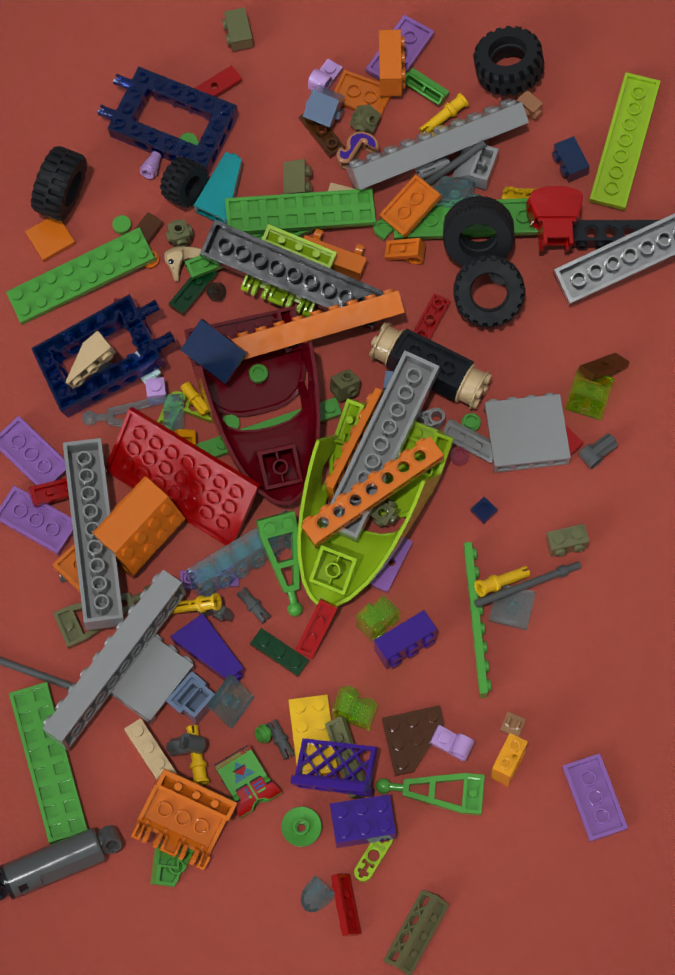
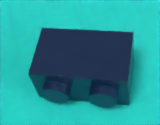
[552,136,590,183]

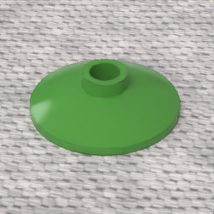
[281,807,321,847]

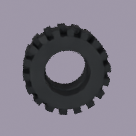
[160,157,208,208]

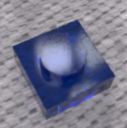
[470,496,498,524]

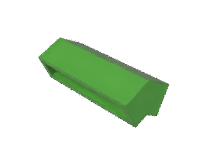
[405,68,449,105]

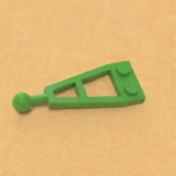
[256,510,303,617]
[375,773,485,816]

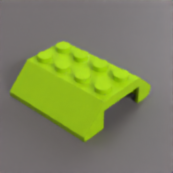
[240,224,337,317]

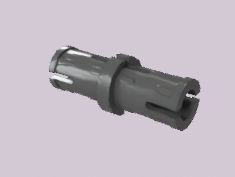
[237,587,271,624]
[266,719,295,760]

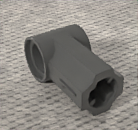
[578,433,618,469]
[166,733,206,756]

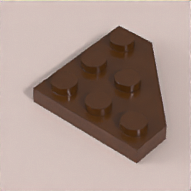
[382,705,444,776]

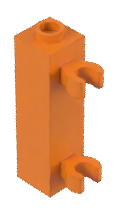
[303,228,367,281]

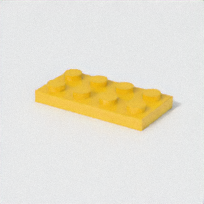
[288,694,337,776]

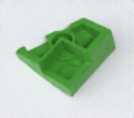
[150,844,193,887]

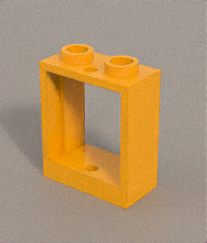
[490,733,528,787]

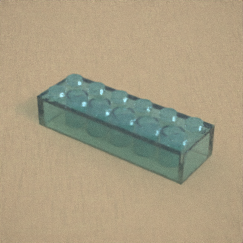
[187,510,291,596]

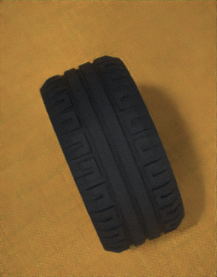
[443,196,514,266]

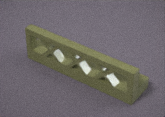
[325,716,366,799]
[383,890,449,975]

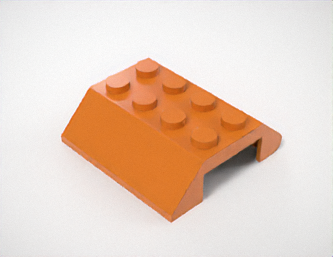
[93,476,185,578]
[130,768,237,870]

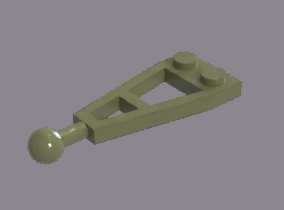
[53,585,151,649]

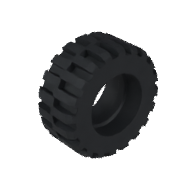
[473,26,545,96]
[31,146,87,220]
[453,255,525,328]

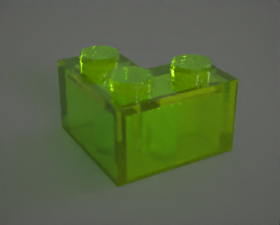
[355,595,400,642]
[332,686,378,731]

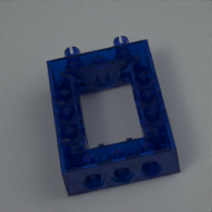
[97,66,239,176]
[31,294,176,418]

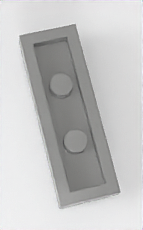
[443,419,493,463]

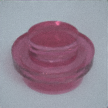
[450,447,469,466]

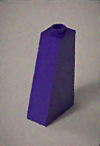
[171,613,245,684]

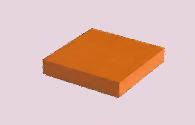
[25,217,75,262]

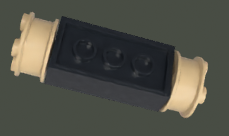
[369,322,492,409]

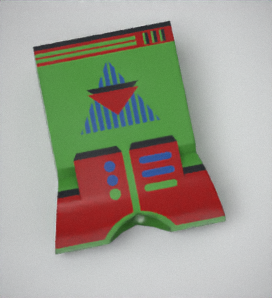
[214,745,282,819]

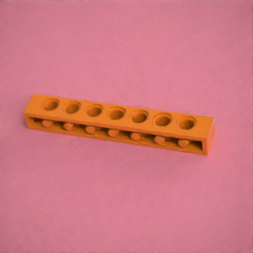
[301,437,444,548]

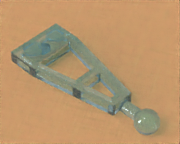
[82,394,184,431]

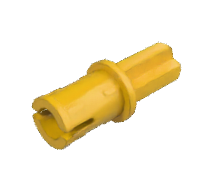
[180,382,209,416]

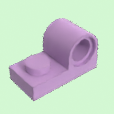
[308,59,343,91]
[429,725,475,762]

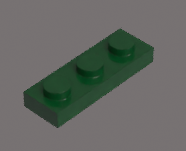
[169,271,218,316]
[250,628,309,677]

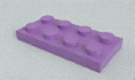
[366,15,435,80]
[0,416,66,485]
[0,486,73,556]
[562,753,628,842]

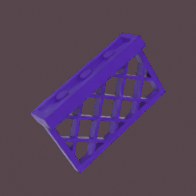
[290,738,378,797]

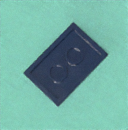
[180,319,248,384]

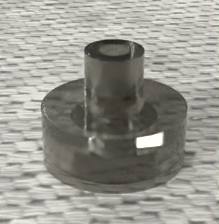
[206,283,226,301]

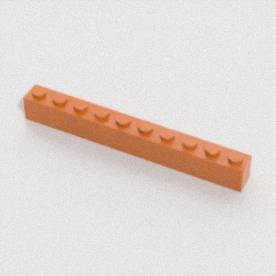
[228,288,405,360]

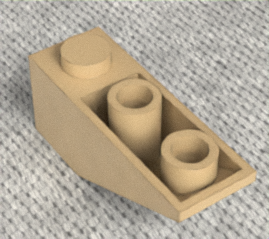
[66,331,116,389]

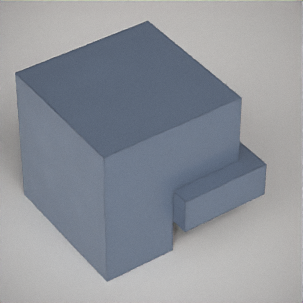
[303,85,345,127]
[166,671,218,725]

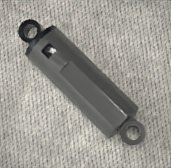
[0,825,122,900]

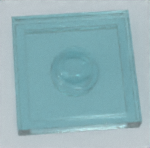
[489,585,536,630]
[207,674,254,728]

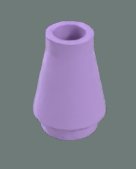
[140,151,162,179]

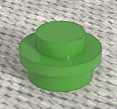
[462,413,481,431]
[255,724,272,744]

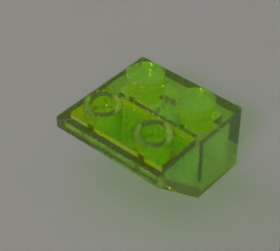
[565,367,614,420]

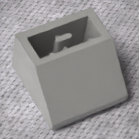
[452,145,499,190]

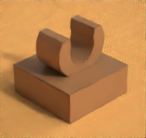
[500,712,526,737]

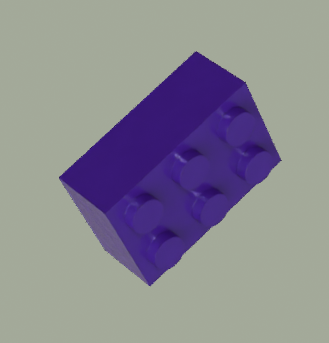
[374,610,437,669]
[330,794,396,848]

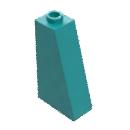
[194,152,243,225]

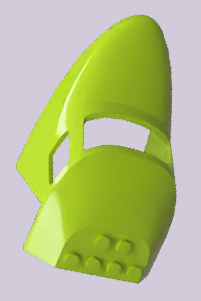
[297,398,454,606]

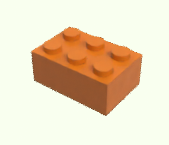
[379,29,405,96]

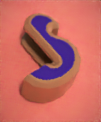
[337,131,380,169]

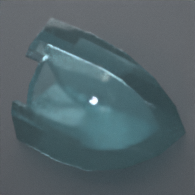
[301,876,334,912]

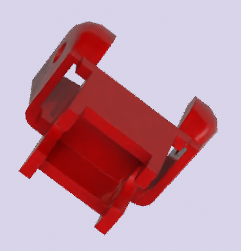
[526,186,583,252]

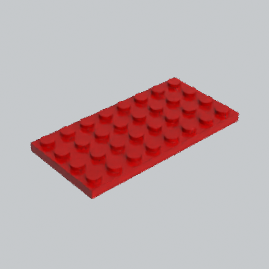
[105,407,260,548]

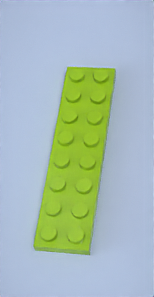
[589,72,661,211]

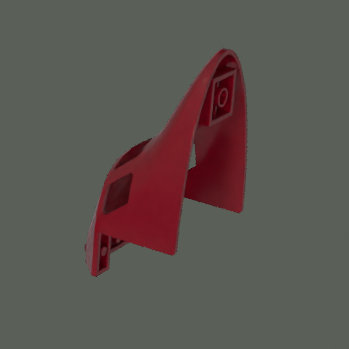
[184,306,320,505]

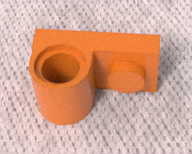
[384,238,426,265]

